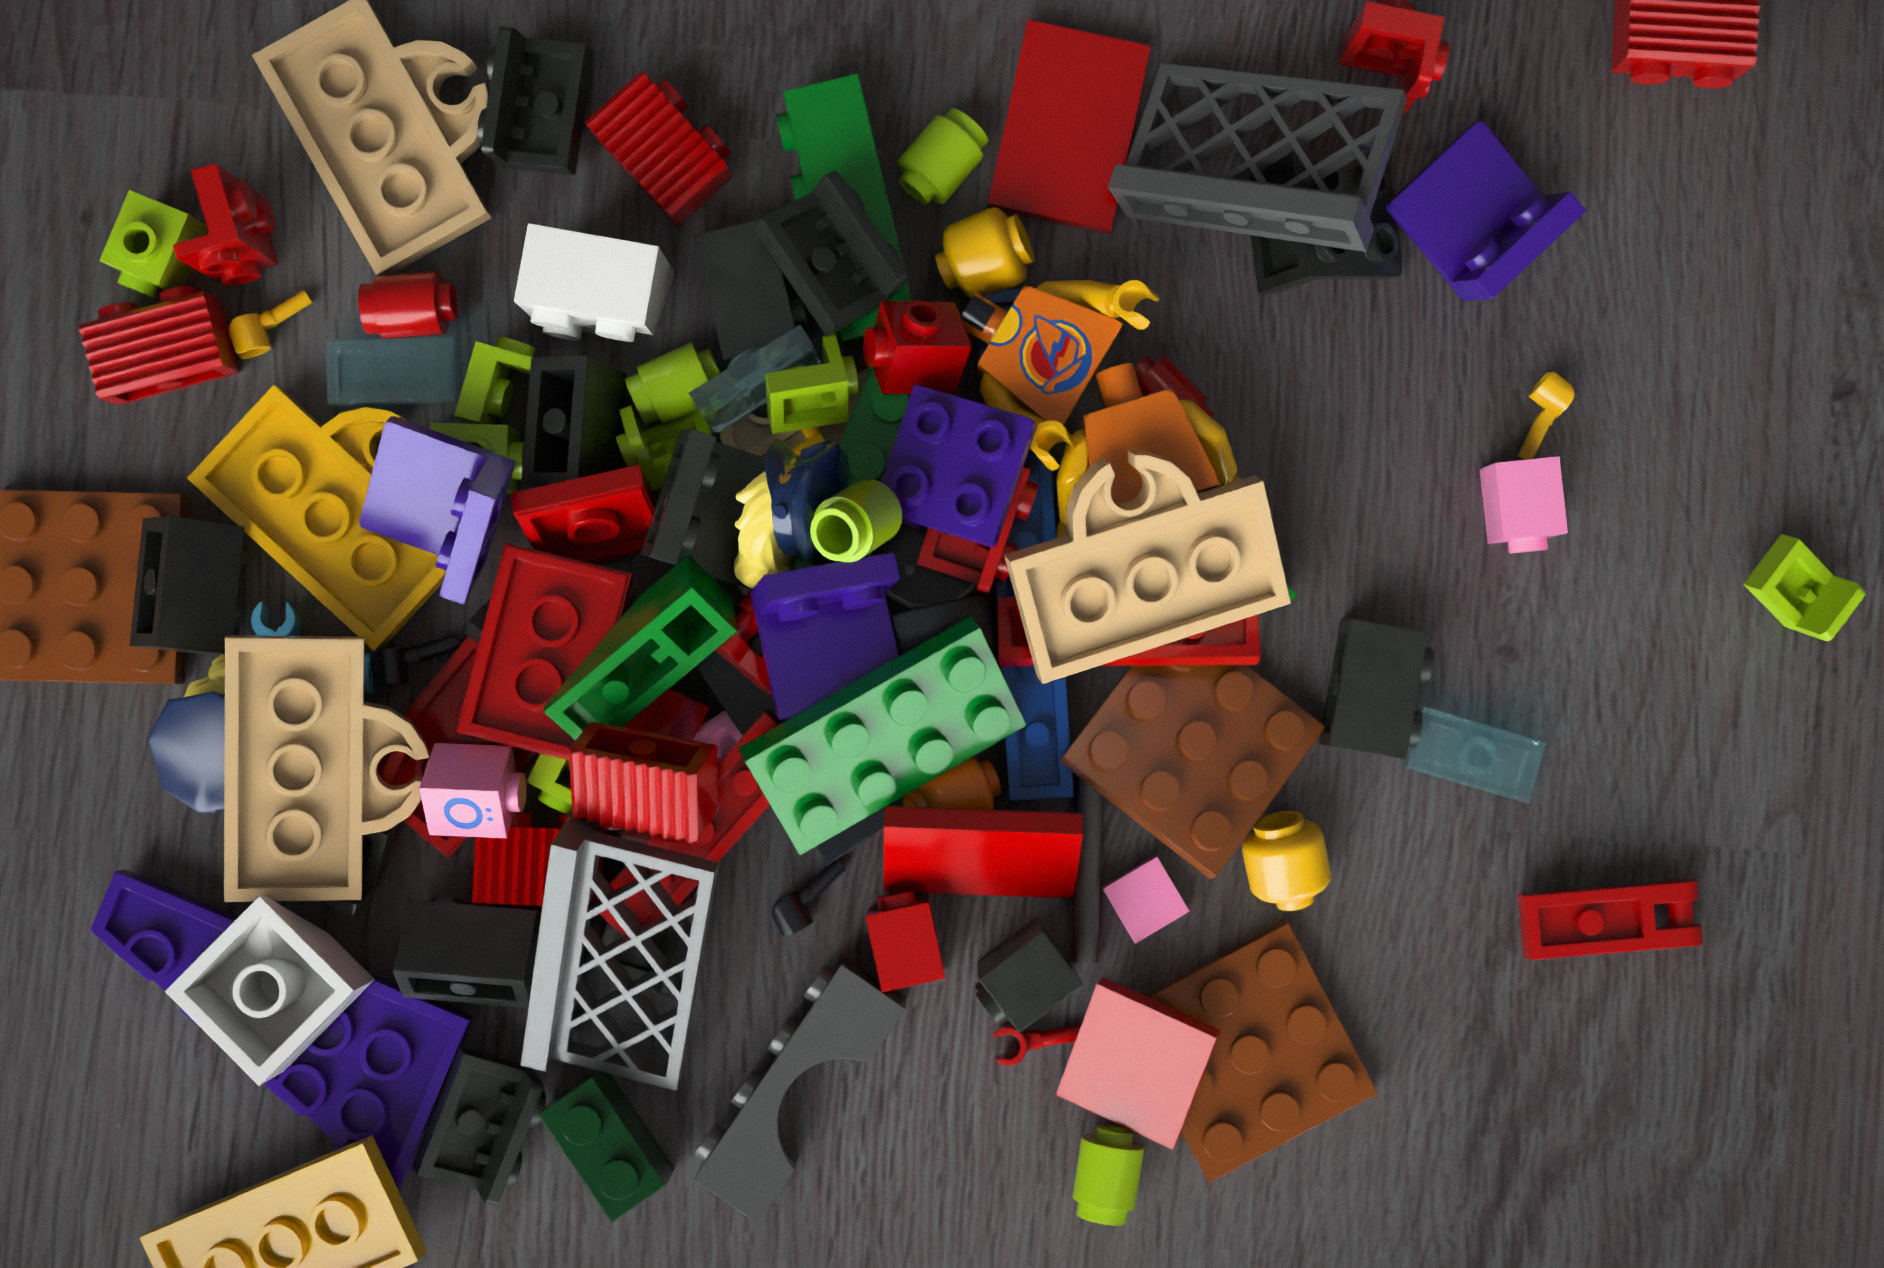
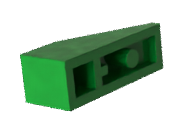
[544,555,737,740]

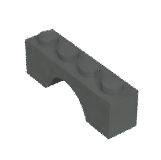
[693,957,907,1224]

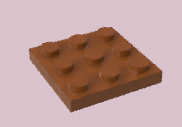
[0,490,189,684]
[1058,665,1325,879]
[1144,921,1378,1183]

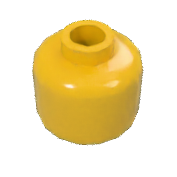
[935,207,1035,300]
[1242,811,1331,911]

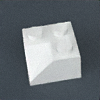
[514,223,675,342]
[165,895,375,1086]

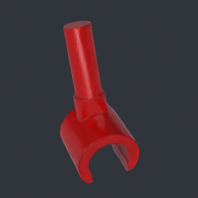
[992,1022,1081,1066]

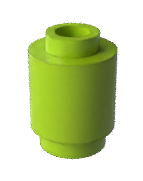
[896,108,989,205]
[625,342,725,425]
[810,479,902,562]
[1072,1124,1145,1226]

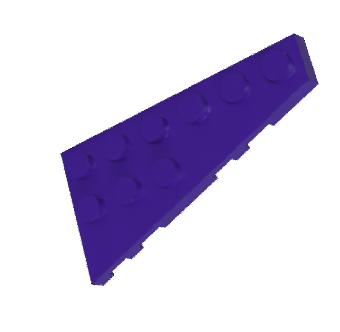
[90,869,474,1192]

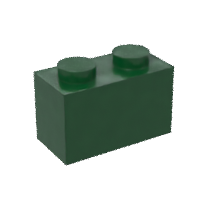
[538,1070,675,1223]

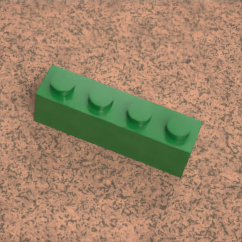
[775,74,912,351]

